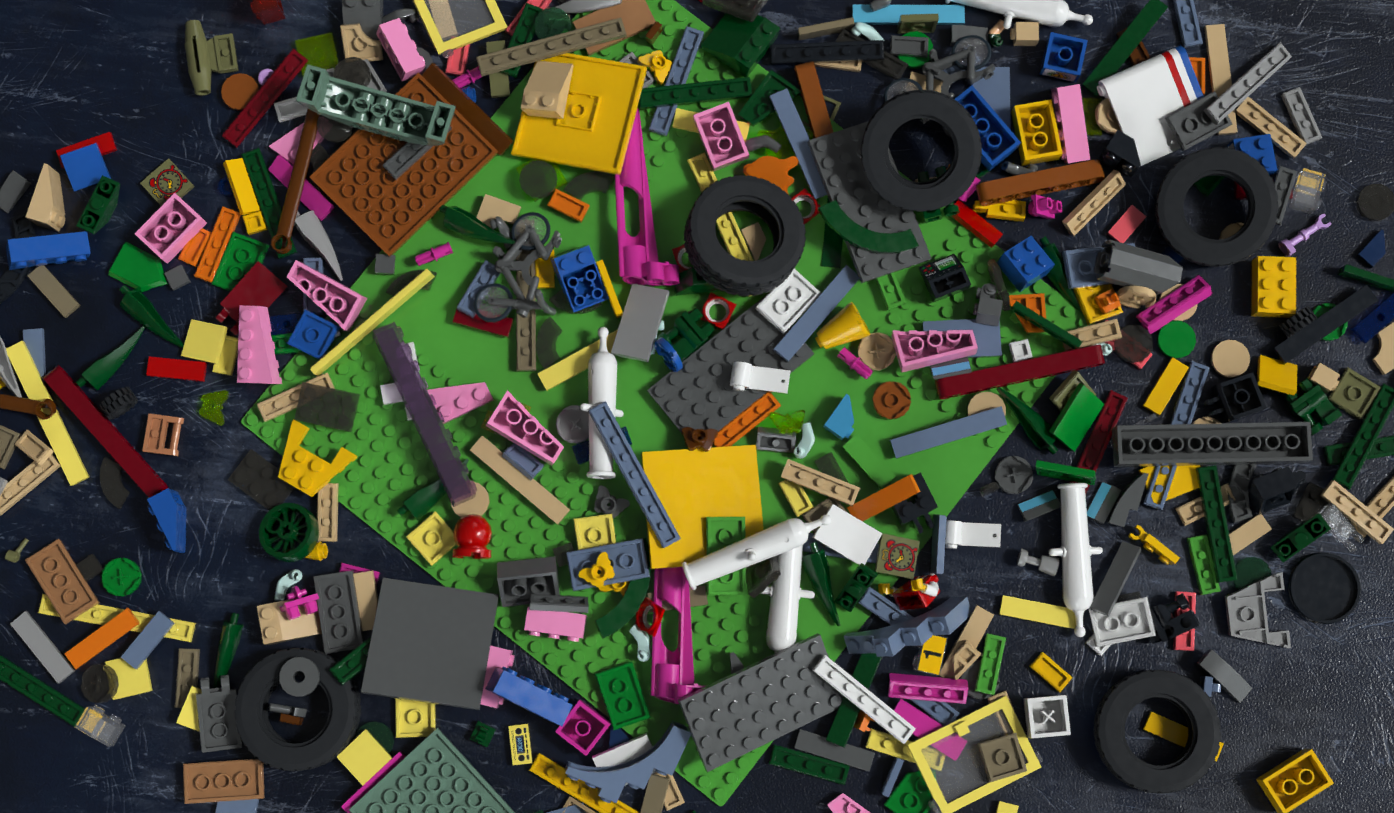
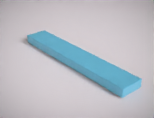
[852,4,965,25]

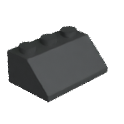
[497,556,560,607]

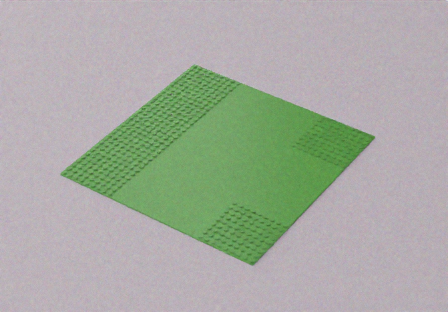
[241,0,1096,806]

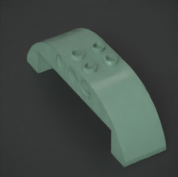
[296,64,456,146]

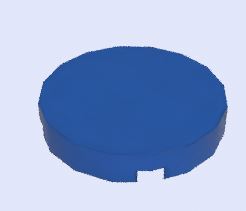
[654,337,683,372]

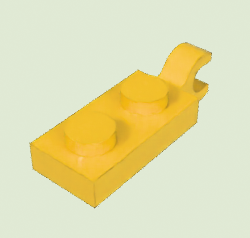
[973,200,1026,222]
[1128,525,1180,565]

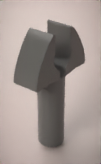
[268,703,307,717]

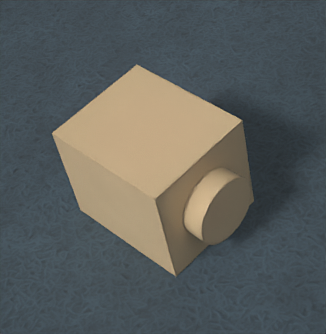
[1010,22,1039,46]
[1307,363,1340,393]

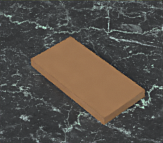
[573,0,656,56]
[25,539,100,624]
[183,759,265,804]

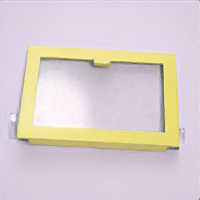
[412,0,508,58]
[907,696,1043,813]

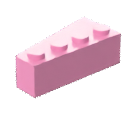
[1051,84,1090,163]
[287,260,367,332]
[237,305,282,384]
[892,330,978,373]
[486,390,564,466]

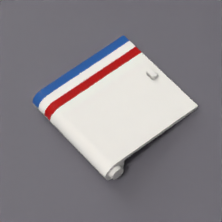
[1097,45,1204,166]

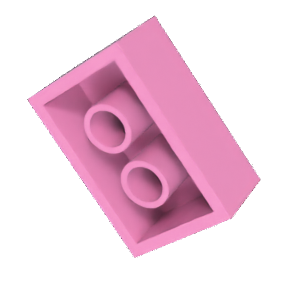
[693,102,749,172]
[135,193,207,264]

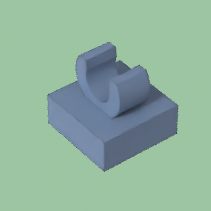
[1199,676,1221,697]

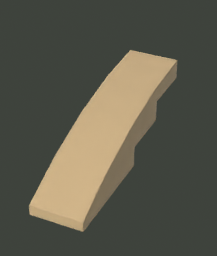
[939,605,994,679]

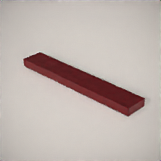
[222,48,308,148]
[1069,390,1128,495]

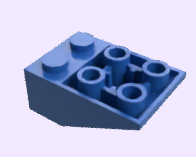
[550,245,609,313]
[147,488,186,553]

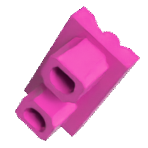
[1028,194,1062,219]
[280,586,319,621]

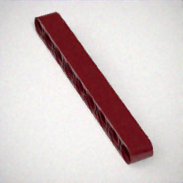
[935,345,1105,400]
[43,365,169,498]

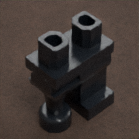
[1149,593,1201,644]

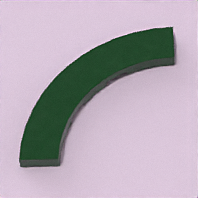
[818,200,919,253]
[595,538,651,639]

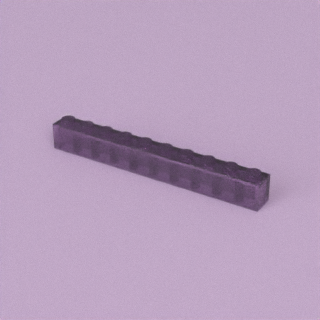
[372,322,477,507]

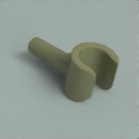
[5,538,29,563]

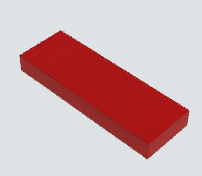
[56,132,117,169]
[951,200,1003,248]
[146,357,207,382]

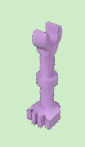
[1278,214,1332,257]

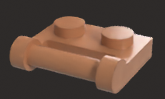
[142,414,184,457]

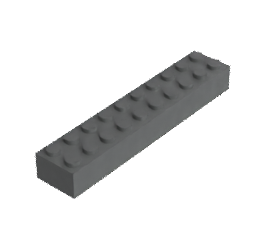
[1112,422,1313,467]

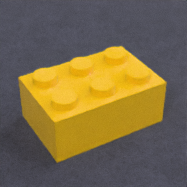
[1011,99,1063,166]
[1251,256,1296,318]
[1256,748,1334,813]

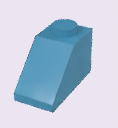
[823,394,854,440]

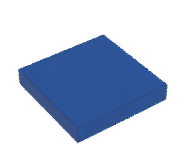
[60,143,111,191]
[287,310,340,360]

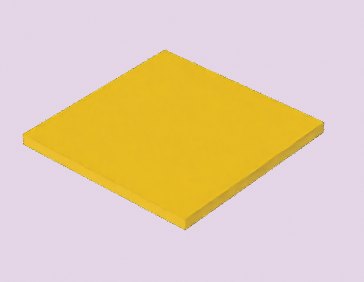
[511,53,647,175]
[641,445,765,569]

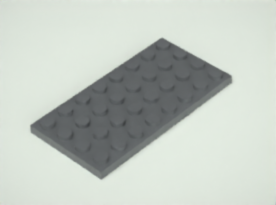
[807,121,932,284]
[647,295,814,433]
[678,633,843,772]

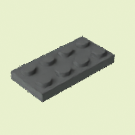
[313,570,364,654]

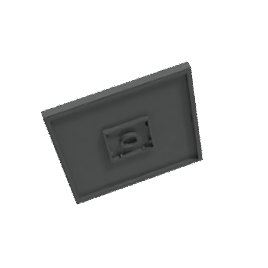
[361,578,499,710]

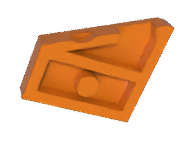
[1006,293,1046,333]

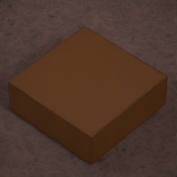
[646,21,662,45]
[280,713,304,725]

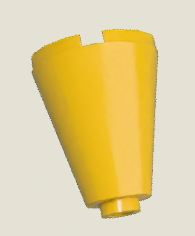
[815,302,870,349]

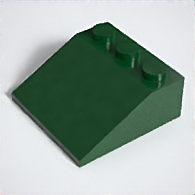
[700,6,780,77]

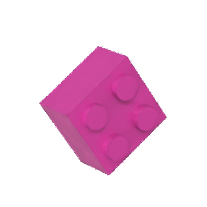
[555,699,611,756]

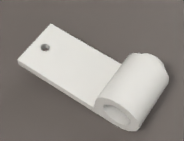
[730,362,791,394]
[945,520,1001,549]

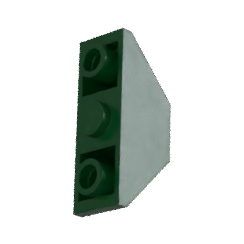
[76,175,120,234]
[675,267,720,296]
[1271,513,1332,563]
[834,563,878,612]

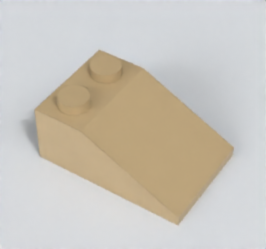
[521,61,574,119]
[26,164,65,232]
[257,597,322,645]

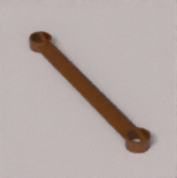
[271,109,321,254]
[0,394,57,420]

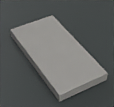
[611,284,669,362]

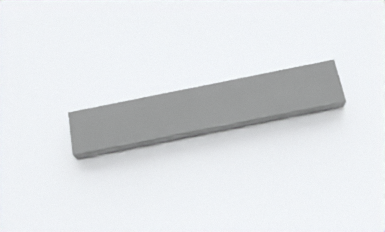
[1204,42,1292,125]

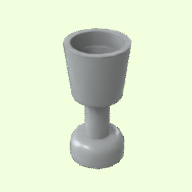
[1017,549,1059,576]

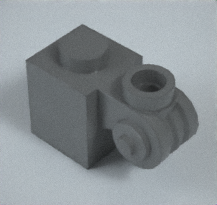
[973,283,1003,326]

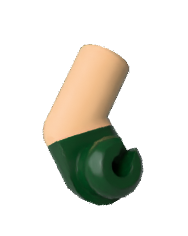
[989,20,1004,47]

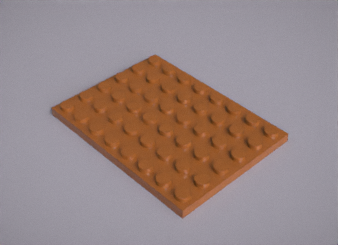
[310,73,498,257]

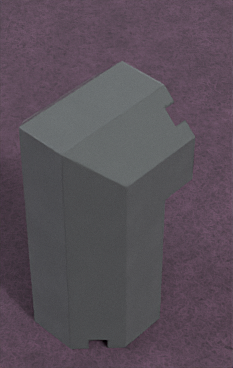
[1094,240,1183,295]

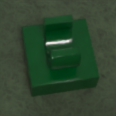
[470,721,496,747]

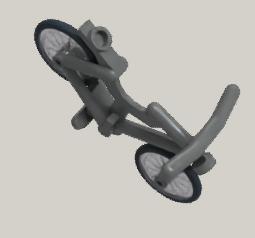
[884,35,995,137]
[474,212,562,322]

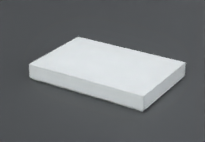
[755,269,822,334]
[813,504,882,565]
[1089,597,1156,647]
[592,733,656,786]

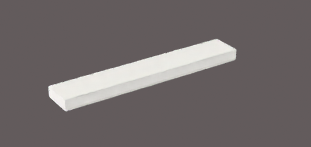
[812,655,916,744]

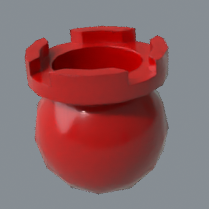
[452,514,492,559]

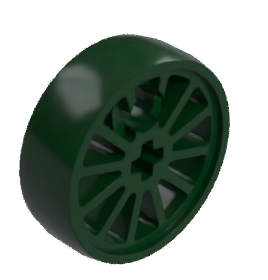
[259,503,319,562]

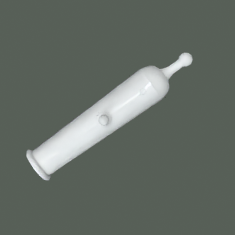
[945,0,1093,29]
[580,327,624,479]
[1049,483,1103,637]
[682,514,832,590]
[756,545,815,653]

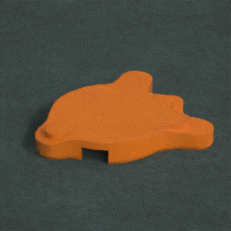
[743,156,799,195]

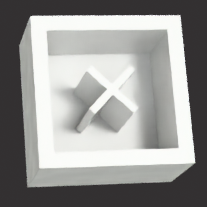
[1023,695,1071,738]

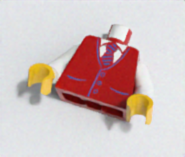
[878,573,940,610]

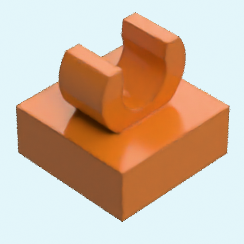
[1094,289,1121,315]
[854,710,875,732]

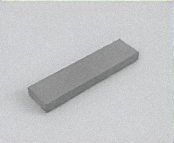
[10,611,75,684]

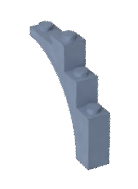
[844,596,972,657]
[565,720,691,803]

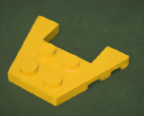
[278,419,358,497]

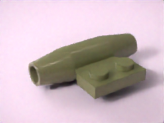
[185,20,239,96]

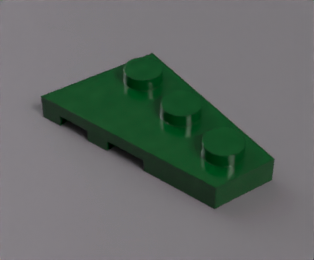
[738,70,801,127]

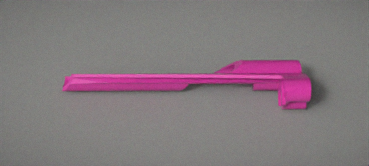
[614,107,680,286]
[651,567,707,704]

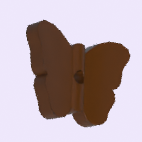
[682,427,718,452]

